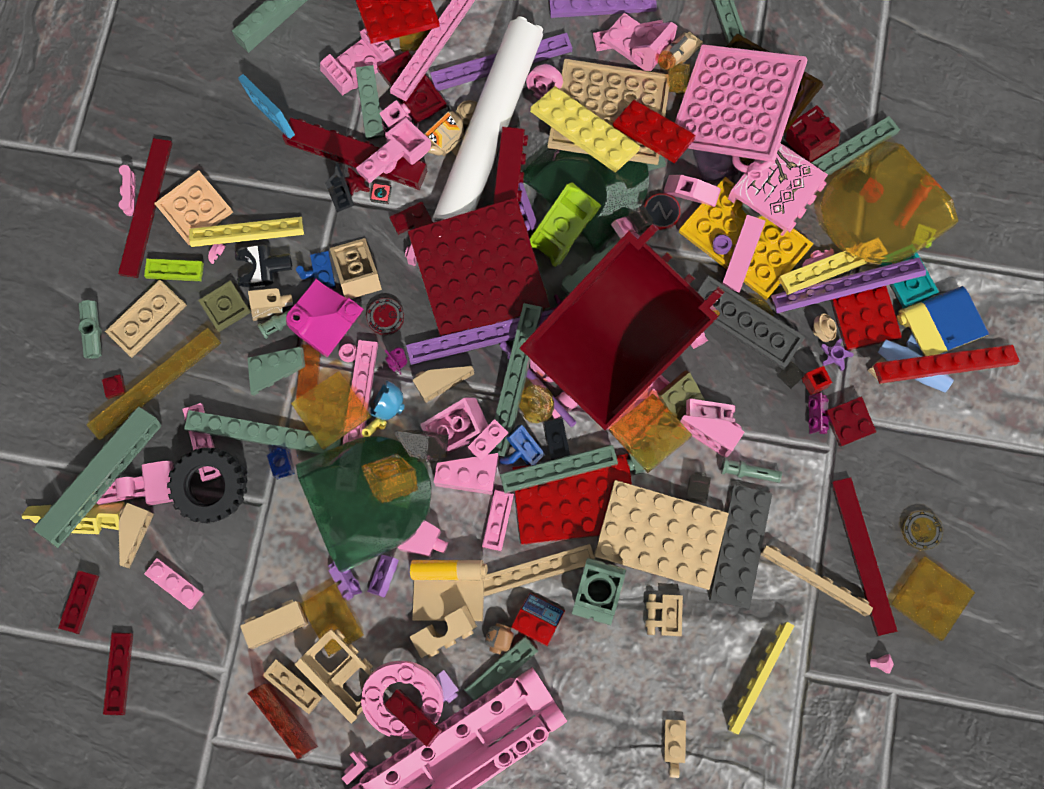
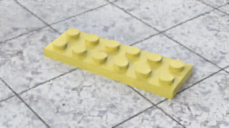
[530,86,640,173]

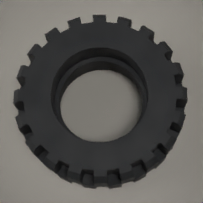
[167,447,248,523]

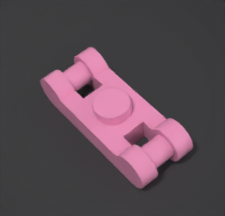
[119,165,135,216]

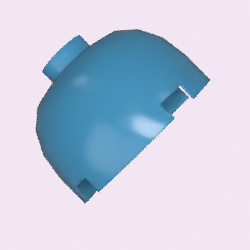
[369,381,405,420]

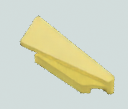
[21,501,125,534]

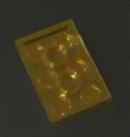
[300,584,365,656]

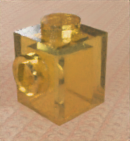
[669,63,690,93]

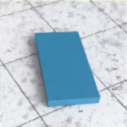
[238,74,295,139]

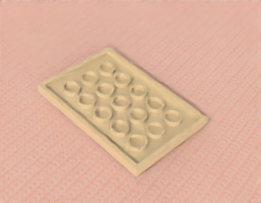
[594,480,729,590]

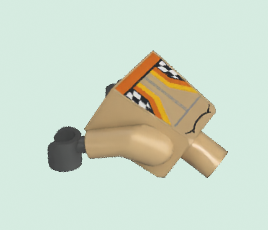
[424,105,465,156]

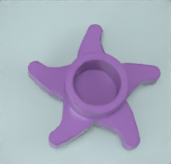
[821,339,854,371]

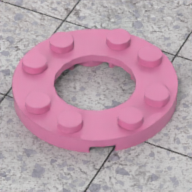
[361,661,444,739]

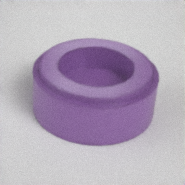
[712,235,732,255]

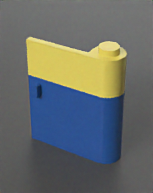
[897,286,989,356]

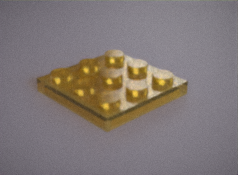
[291,371,371,450]
[609,394,692,473]
[890,556,975,641]

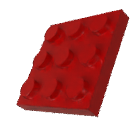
[830,286,902,351]

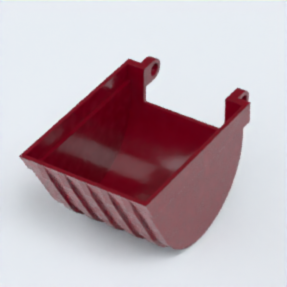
[519,224,724,430]

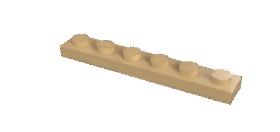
[484,544,595,597]
[761,545,873,616]

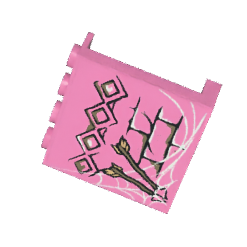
[728,143,828,236]

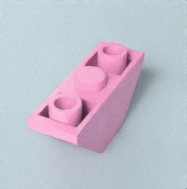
[663,175,721,207]

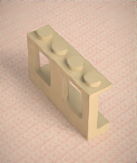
[295,628,387,724]

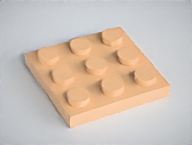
[155,171,233,245]

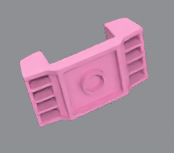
[320,28,396,96]

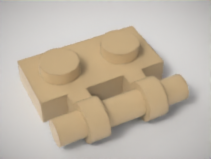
[645,594,683,637]

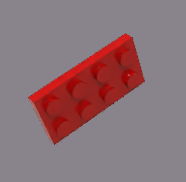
[613,100,696,163]

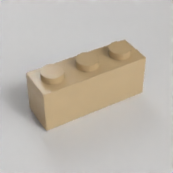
[240,600,308,649]

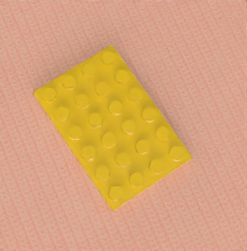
[679,177,814,300]

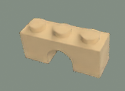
[410,605,477,658]

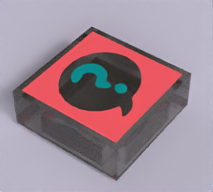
[370,183,392,204]

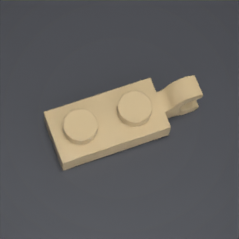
[664,720,686,778]

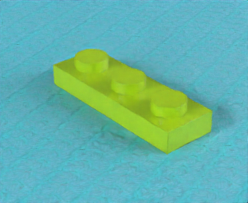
[144,259,204,281]

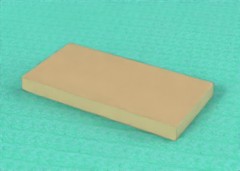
[105,280,187,358]

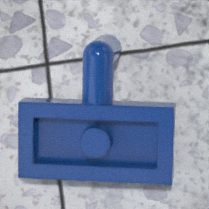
[296,251,336,289]
[499,425,545,466]

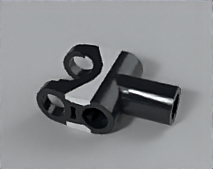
[235,245,293,287]

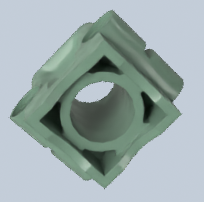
[572,558,626,626]

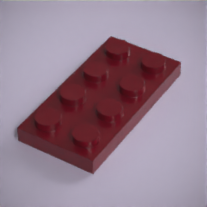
[377,51,447,123]

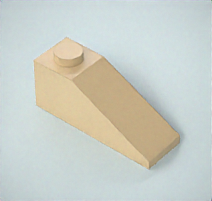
[413,366,474,403]
[119,503,154,569]

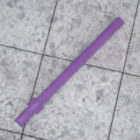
[500,341,577,427]

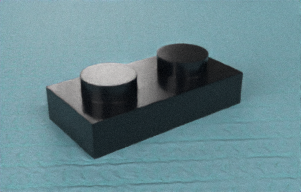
[544,418,570,460]

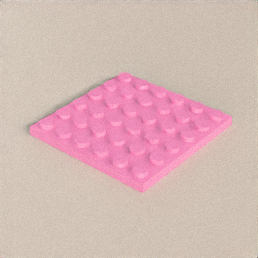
[675,45,808,162]

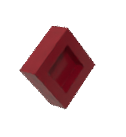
[101,374,126,399]

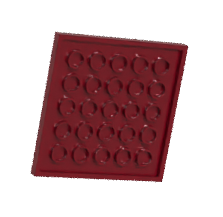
[408,197,550,337]

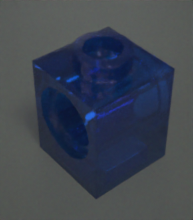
[267,448,295,480]

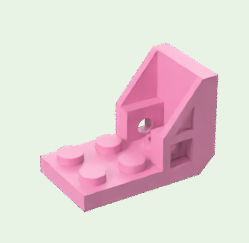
[602,13,677,71]

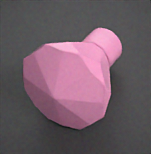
[870,654,894,674]

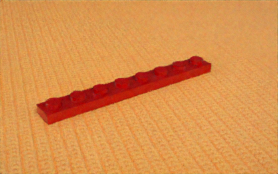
[873,345,1020,384]

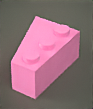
[434,453,499,495]

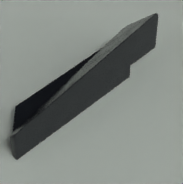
[325,163,354,212]

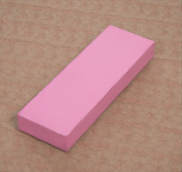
[482,490,514,552]

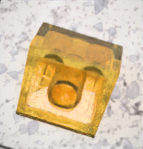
[362,454,418,503]

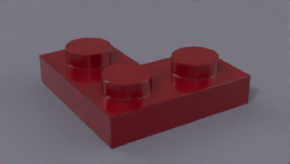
[389,202,433,235]

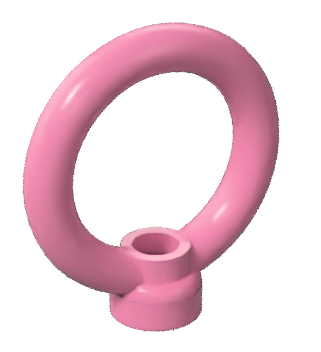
[732,154,777,180]

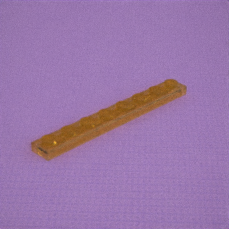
[86,328,221,440]

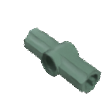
[79,300,102,359]

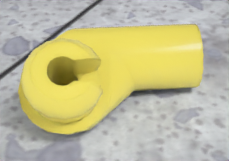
[362,418,387,438]

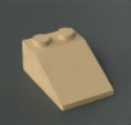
[330,238,382,299]

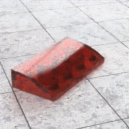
[248,683,318,759]

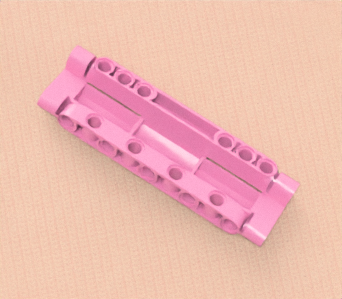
[351,667,567,789]

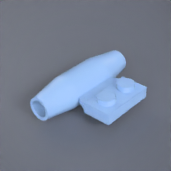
[878,333,954,393]

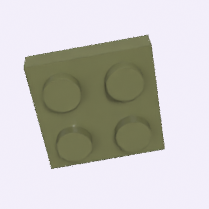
[198,281,251,332]
[657,370,705,425]

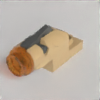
[658,32,703,69]

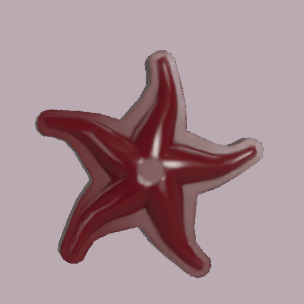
[345,168,370,196]

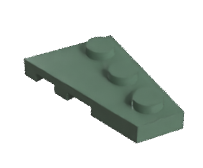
[247,347,305,396]

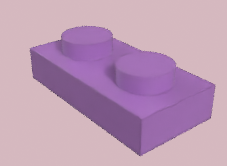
[367,555,399,598]

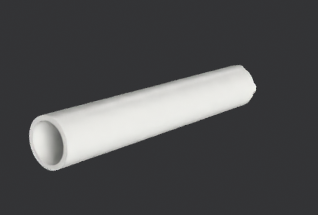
[432,16,543,223]

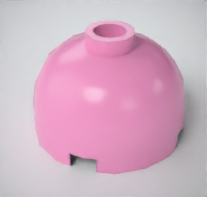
[526,64,563,99]

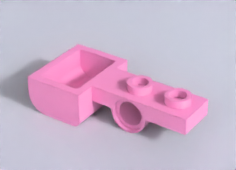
[356,118,431,183]
[97,461,174,506]

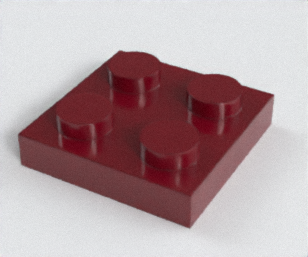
[825,396,876,447]

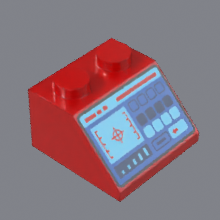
[511,593,565,647]

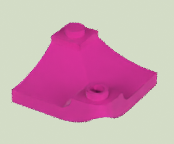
[286,279,364,357]

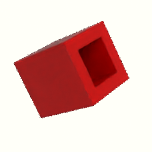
[802,365,833,396]

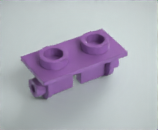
[328,558,362,601]

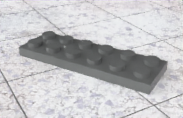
[698,275,805,370]
[710,485,772,610]

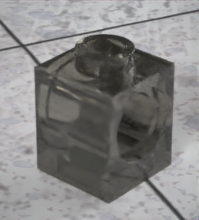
[627,206,653,236]
[686,472,711,503]

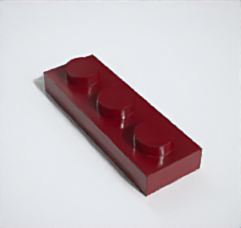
[58,570,99,634]
[384,689,442,747]

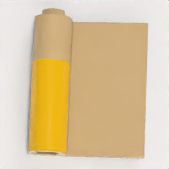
[410,560,488,621]

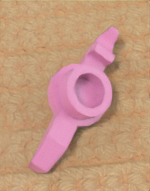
[208,243,226,264]
[802,249,834,267]

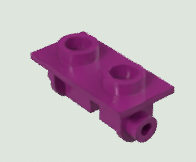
[385,347,407,375]
[808,393,829,434]

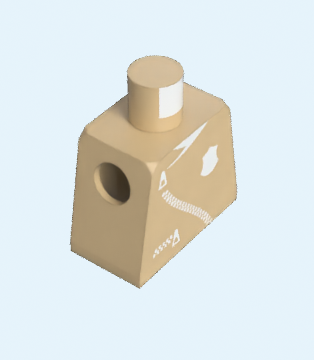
[248,288,293,321]

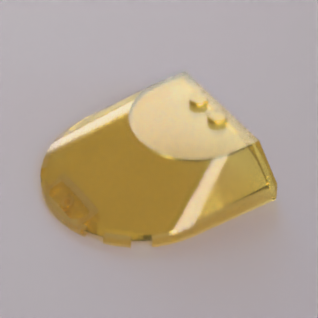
[821,141,958,265]

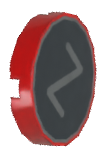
[644,194,680,230]

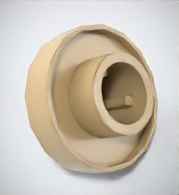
[456,100,477,127]
[813,314,837,342]

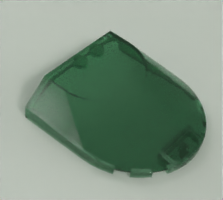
[523,148,649,253]
[296,436,432,573]

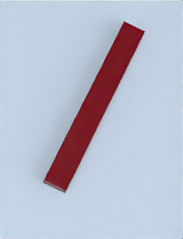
[118,138,173,278]
[831,477,898,636]

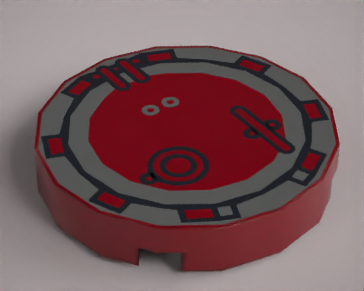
[366,298,404,335]

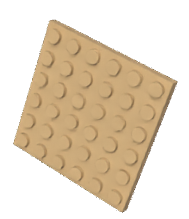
[548,59,671,165]

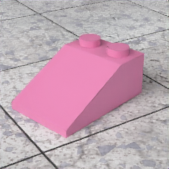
[420,398,488,459]
[678,415,744,458]

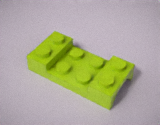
[530,182,601,267]

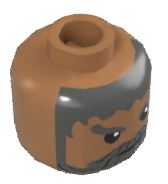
[485,623,514,654]

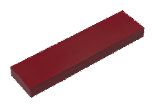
[103,633,133,715]

